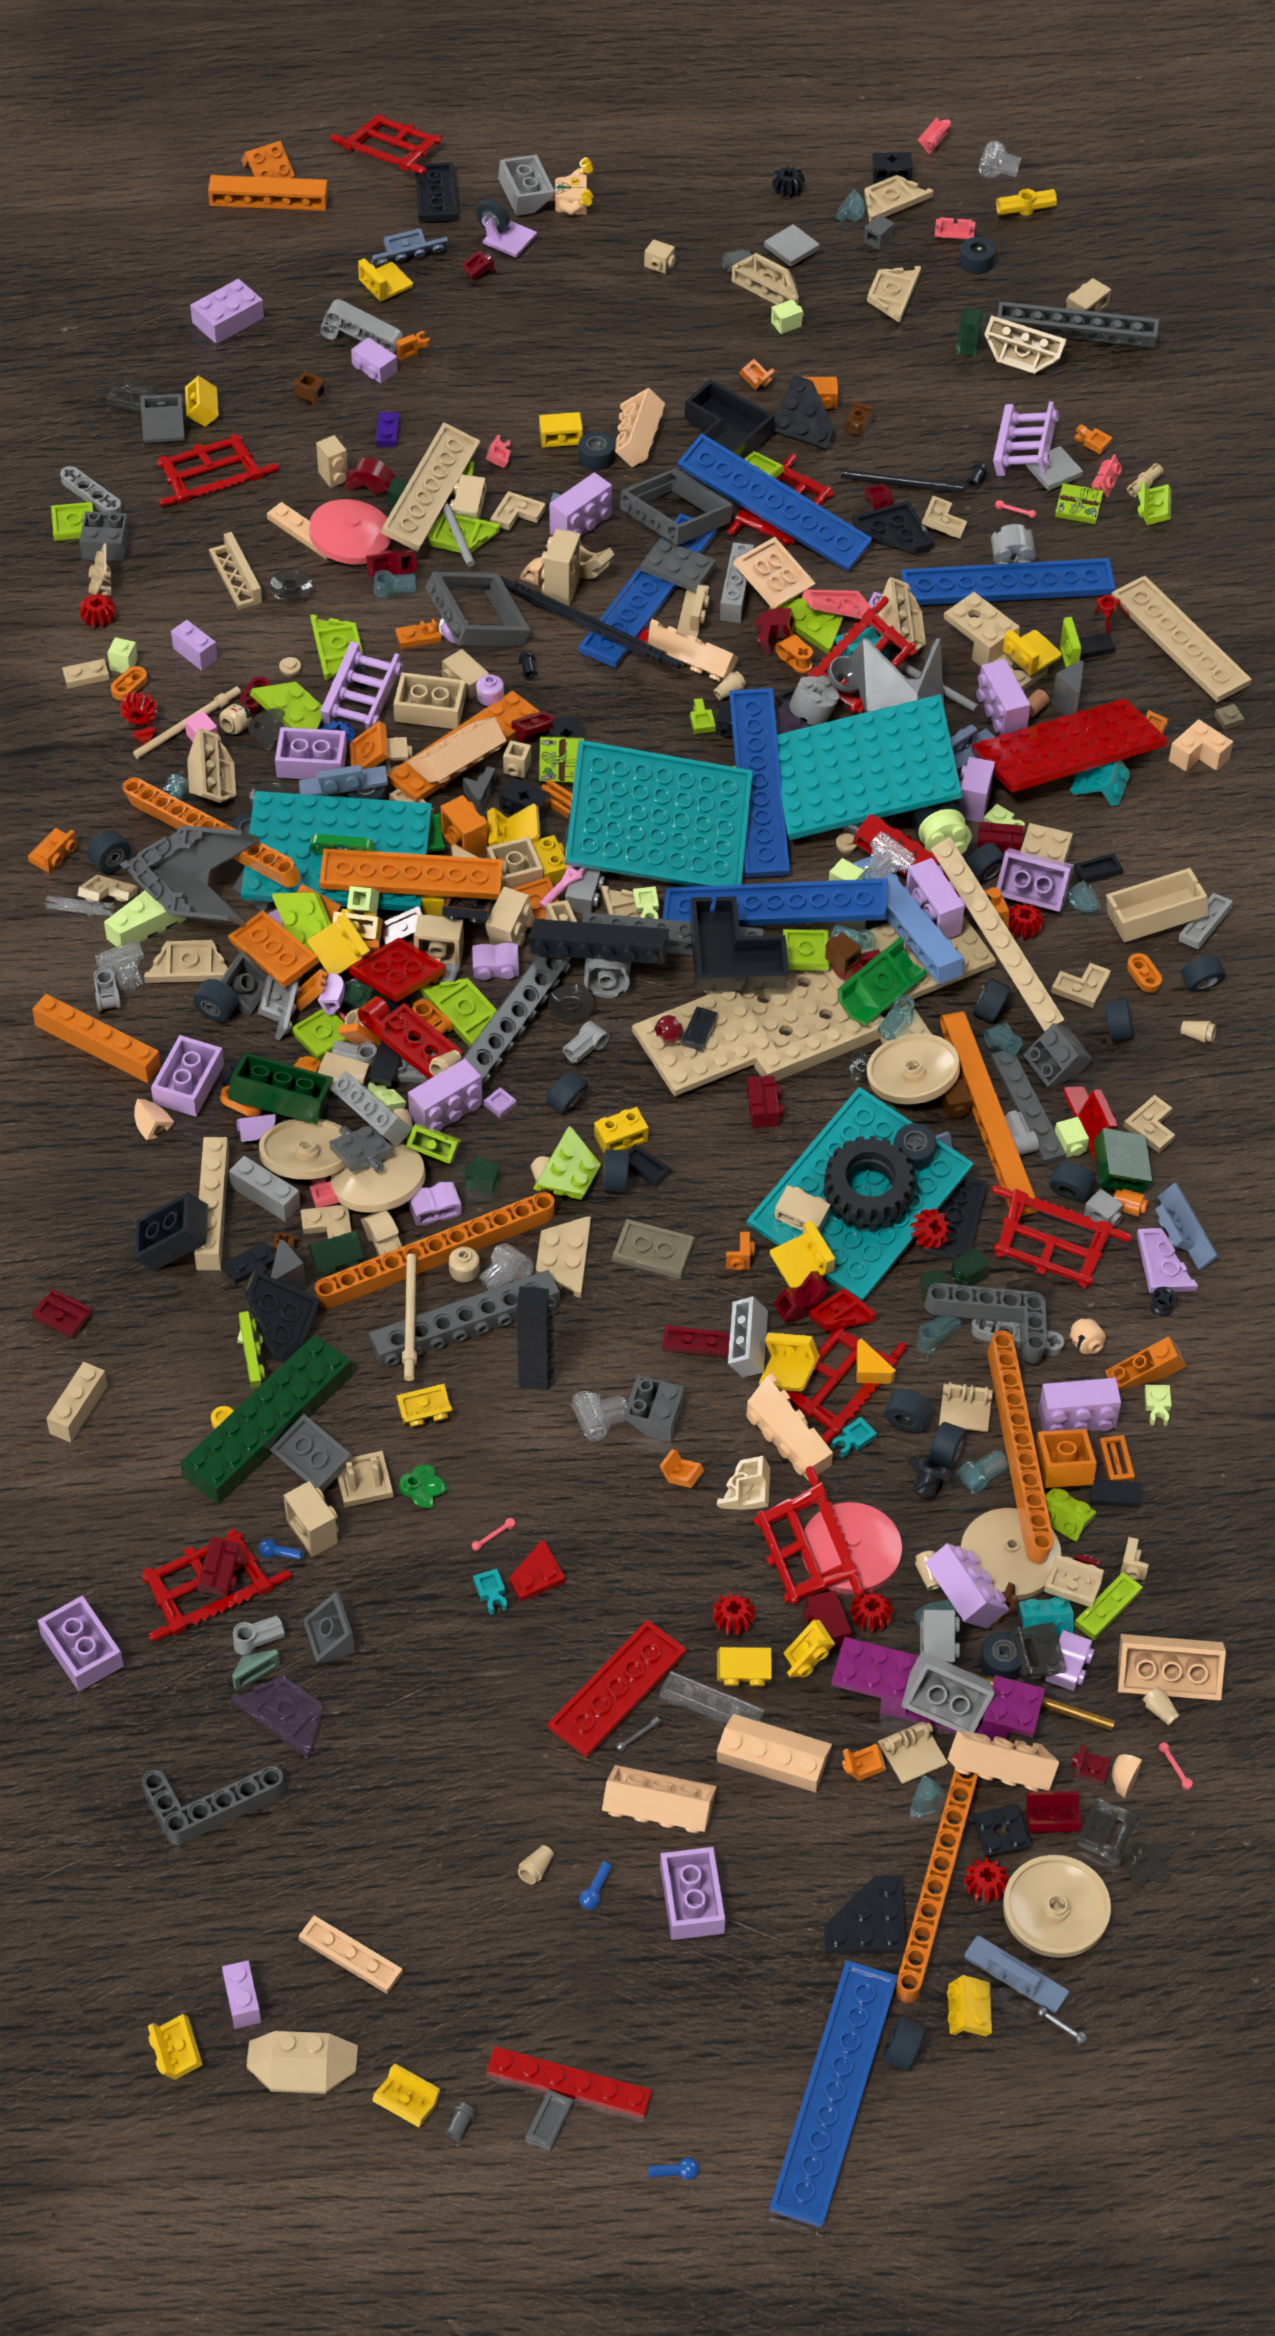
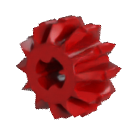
[79,593,115,628]
[120,691,158,727]
[1009,901,1044,940]
[910,1209,951,1249]
[850,1589,893,1634]
[712,1591,755,1636]
[964,1857,1009,1905]

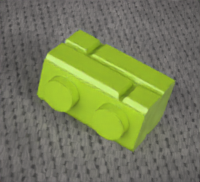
[406,1123,461,1164]

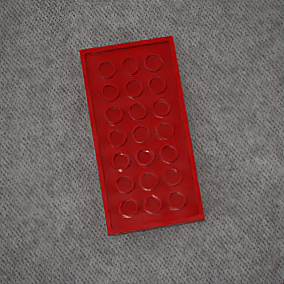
[971,699,1167,793]

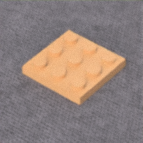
[733,537,816,609]

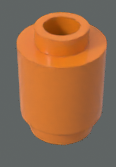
[1114,1189,1149,1217]

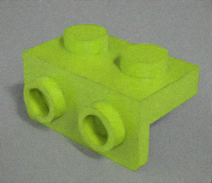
[1138,482,1171,525]
[1045,1487,1097,1541]

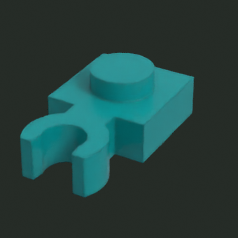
[832,1417,877,1458]
[473,1569,507,1615]

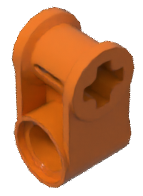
[775,634,813,674]
[412,999,453,1034]

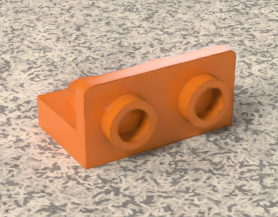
[28,828,77,873]

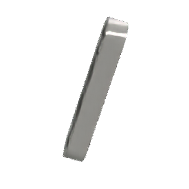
[60,466,122,513]
[971,1318,1064,1357]

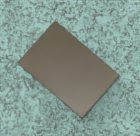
[612,1219,695,1279]

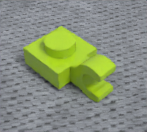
[690,698,715,734]

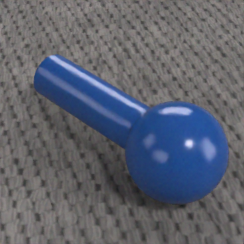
[259,1539,304,1560]
[579,1861,612,1910]
[647,2157,700,2180]

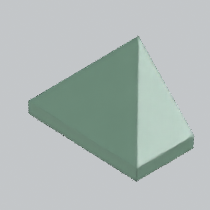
[232,1649,280,1691]

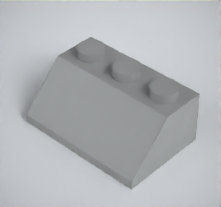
[498,155,555,216]
[902,1651,995,1733]

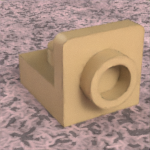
[1120,1537,1149,1580]

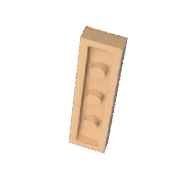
[267,502,329,560]
[299,1915,403,1994]

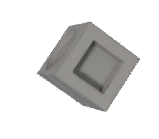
[1084,1189,1123,1227]

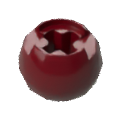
[655,1015,683,1044]

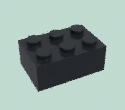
[134,1192,208,1271]

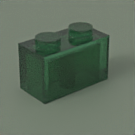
[956,307,985,357]
[307,1230,364,1276]

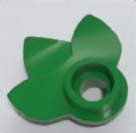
[399,1465,448,1508]

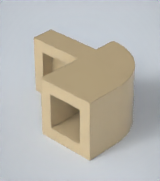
[361,1210,402,1256]

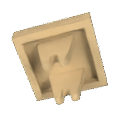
[337,1451,393,1508]

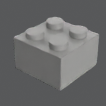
[920,1610,960,1665]

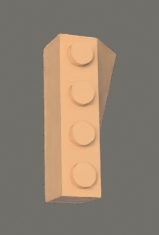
[615,388,665,467]
[648,619,738,682]
[746,1373,833,1481]
[948,1730,1059,1792]

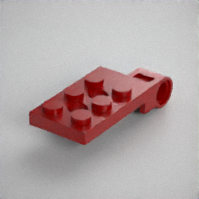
[357,996,463,1079]

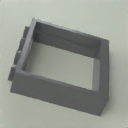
[620,468,733,545]
[426,571,531,646]

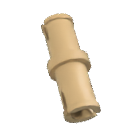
[1127,463,1163,497]

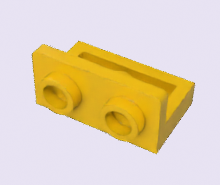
[396,1384,453,1427]
[784,1620,835,1678]
[947,1975,992,2037]
[148,2014,203,2080]
[372,2064,440,2127]

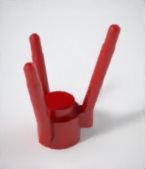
[1094,595,1130,635]

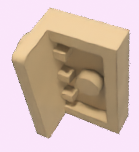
[1044,1555,1104,1608]

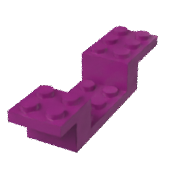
[831,1637,1045,1741]

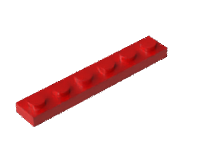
[487,2047,652,2119]

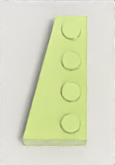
[104,890,186,951]

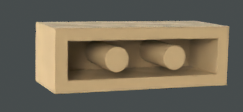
[46,1362,108,1443]

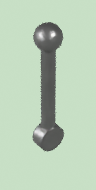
[616,1717,662,1752]
[1037,2006,1087,2044]

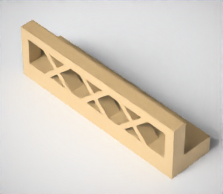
[209,532,262,610]

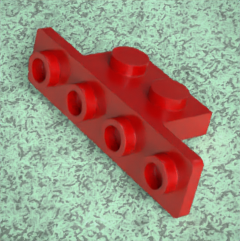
[1063,1087,1118,1162]

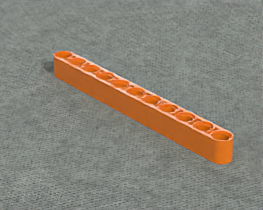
[122,777,301,887]
[940,1011,1037,1216]
[315,1192,554,1309]
[987,1330,1054,1564]
[896,1770,979,2003]

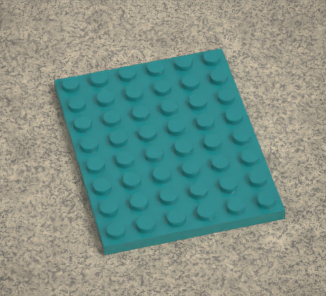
[777,694,963,840]
[564,740,752,887]
[241,791,432,911]
[747,1087,974,1302]

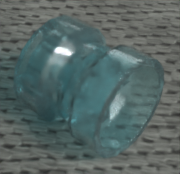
[162,774,189,801]

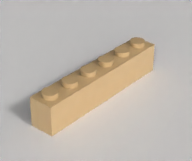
[195,1137,229,1270]

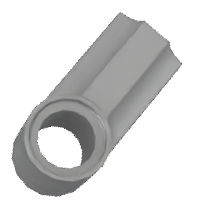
[563,1021,609,1063]
[332,1040,377,1071]
[1004,1110,1039,1156]
[233,1616,285,1655]

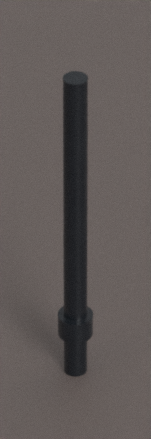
[841,469,964,493]

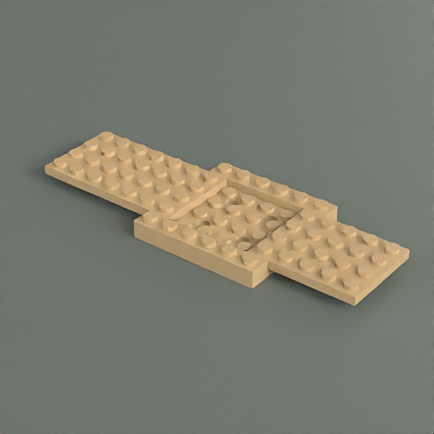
[632,915,996,1097]

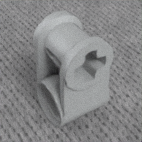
[94,967,121,1012]

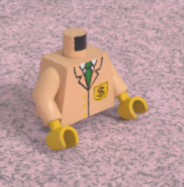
[548,157,593,215]

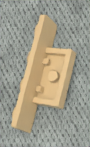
[677,585,709,638]

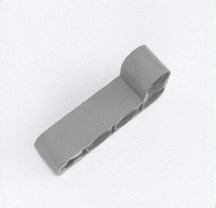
[320,300,403,353]

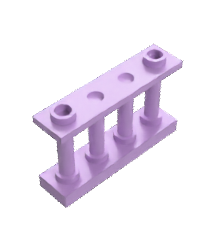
[993,402,1059,476]
[320,641,403,730]

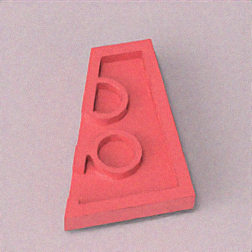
[802,589,871,619]

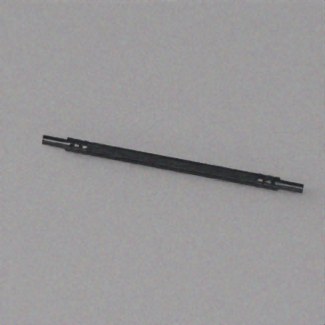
[499,575,683,669]

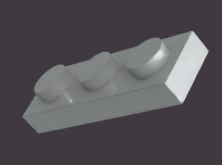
[1179,893,1233,949]

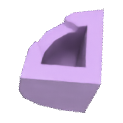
[318,973,345,1015]
[236,1114,276,1142]

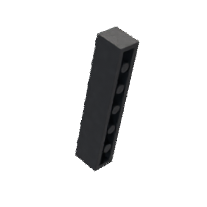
[529,919,670,964]
[517,1286,555,1390]

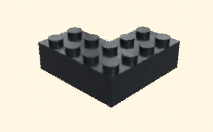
[685,379,775,459]
[689,896,789,991]

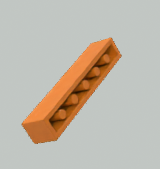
[208,175,328,211]
[32,994,161,1083]

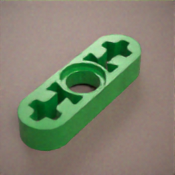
[309,834,375,856]

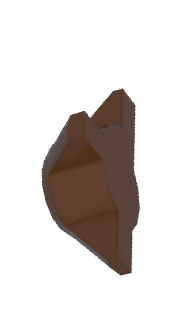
[271,1232,301,1252]
[994,1582,1019,1624]

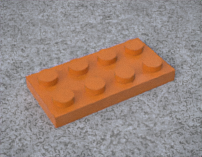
[228,910,319,988]

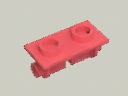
[918,118,951,155]
[935,217,975,239]
[1091,454,1122,497]

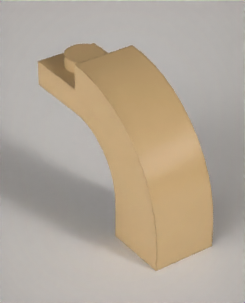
[545,530,615,579]

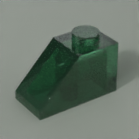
[341,981,383,1010]

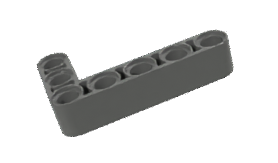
[924,1283,1047,1363]
[142,1766,285,1845]

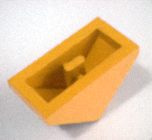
[856,1339,896,1384]

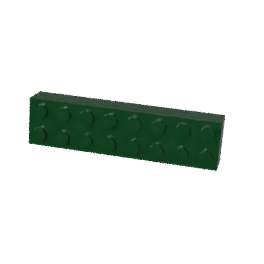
[180,1334,352,1505]

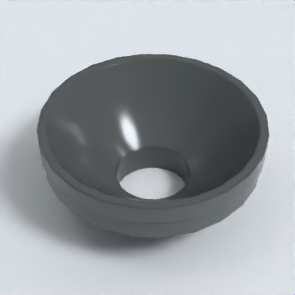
[828,656,859,693]

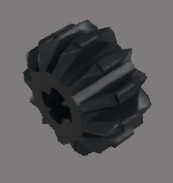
[772,165,805,198]

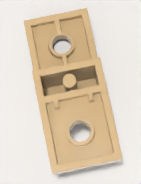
[944,592,1048,691]

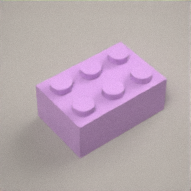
[191,279,264,344]
[550,472,612,537]
[976,659,1030,735]
[275,727,347,779]
[996,848,1074,912]
[906,858,965,939]
[151,1035,224,1117]
[408,1059,482,1131]
[1038,1378,1121,1431]
[925,1543,1009,1629]
[38,1595,124,1691]
[660,1847,725,1940]

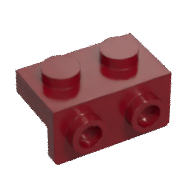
[1026,1791,1082,1833]

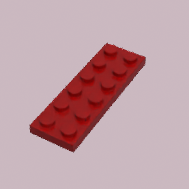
[547,1620,686,1758]

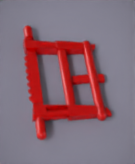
[330,114,442,174]
[157,433,279,507]
[728,454,835,545]
[807,596,918,714]
[991,1185,1132,1290]
[779,1328,907,1445]
[752,1466,864,1604]
[142,1528,292,1641]

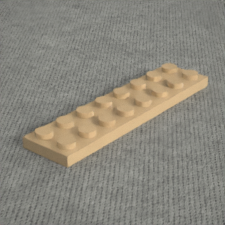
[380,422,480,552]
[1111,575,1252,702]

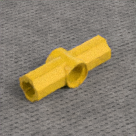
[996,189,1057,216]

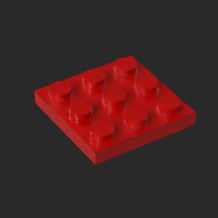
[349,937,446,1002]

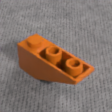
[1105,1336,1187,1391]

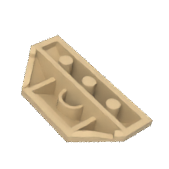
[732,253,799,305]
[984,315,1067,374]
[878,577,926,650]
[187,728,236,803]
[247,2031,358,2094]

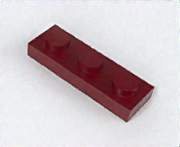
[662,1325,730,1358]

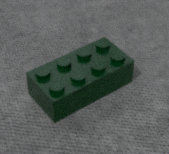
[228,1052,334,1125]

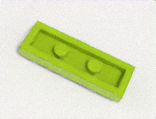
[239,1311,265,1389]
[1074,1572,1143,1640]

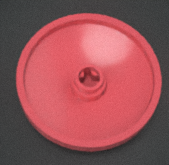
[309,499,392,564]
[801,1502,902,1595]

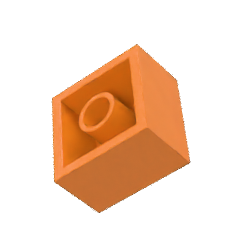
[440,795,488,857]
[1035,1429,1097,1488]

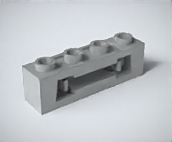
[720,542,754,623]
[330,1071,412,1147]

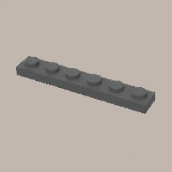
[990,1048,1066,1165]

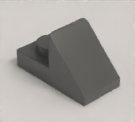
[463,766,496,814]

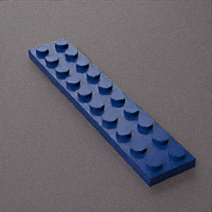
[677,433,872,572]
[579,513,717,668]
[901,558,1116,605]
[729,688,790,878]
[663,878,889,926]
[769,1960,898,2228]

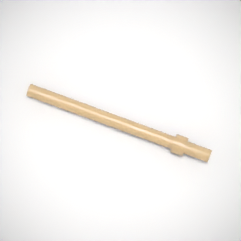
[133,686,241,759]
[402,1254,417,1381]

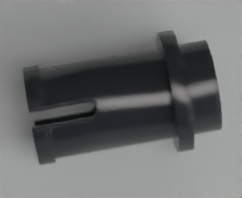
[966,462,987,489]
[519,651,537,679]
[354,664,369,689]

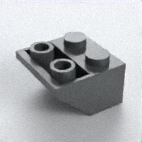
[140,394,185,443]
[79,511,127,561]
[1023,1023,1093,1088]
[624,1375,684,1442]

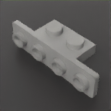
[258,975,303,1041]

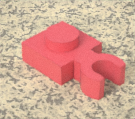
[486,435,511,468]
[310,1176,339,1208]

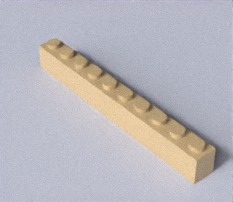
[931,837,1068,1032]

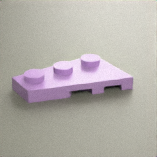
[1137,1228,1198,1293]

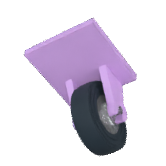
[476,199,537,258]

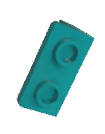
[1018,1597,1074,1639]

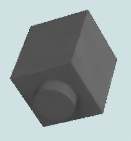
[864,215,894,250]

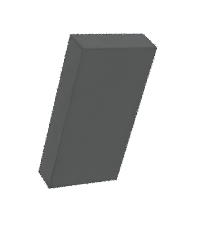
[525,2089,573,2152]

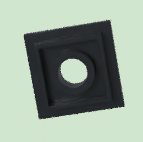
[972,1804,1031,1858]

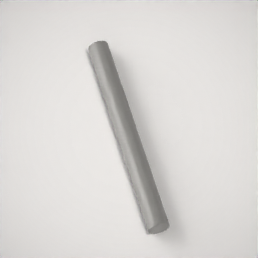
[442,503,475,567]
[904,665,979,712]

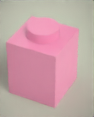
[185,711,218,742]

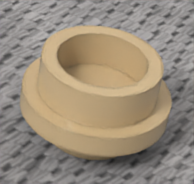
[279,657,301,677]
[836,833,857,854]

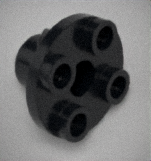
[908,1456,956,1498]

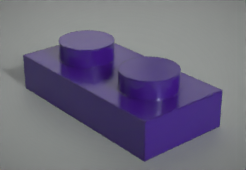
[376,412,399,447]

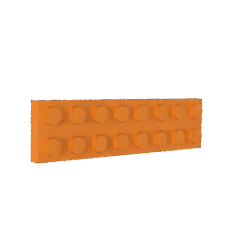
[387,690,540,802]
[319,848,503,900]

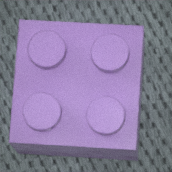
[956,757,995,822]

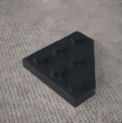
[774,375,835,451]
[852,500,934,553]
[244,1270,320,1363]
[824,1875,906,1954]

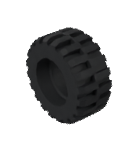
[823,1136,916,1231]

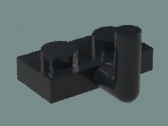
[223,1242,275,1285]

